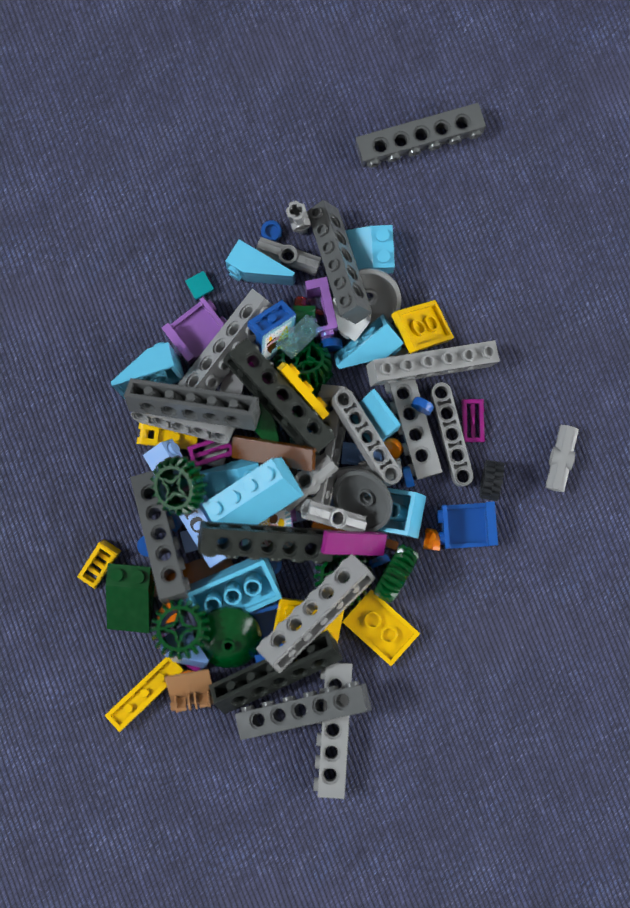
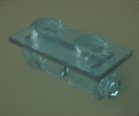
[276,315,323,359]

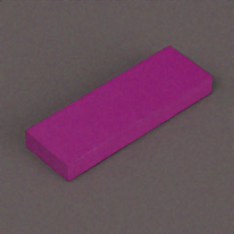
[321,530,387,556]

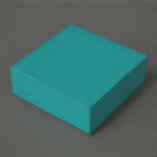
[185,271,214,300]

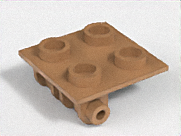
[165,669,214,713]

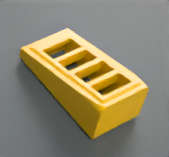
[77,539,121,589]

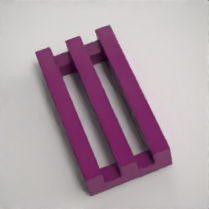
[461,399,485,443]
[187,439,232,467]

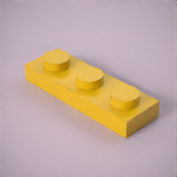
[277,362,329,419]

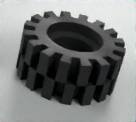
[479,460,504,501]

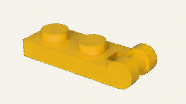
[136,423,198,451]

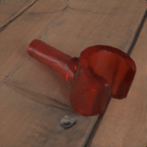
[294,296,323,315]

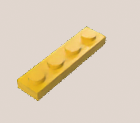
[105,657,185,732]

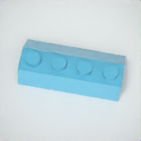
[202,457,304,525]
[185,557,282,622]

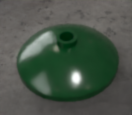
[196,606,262,668]

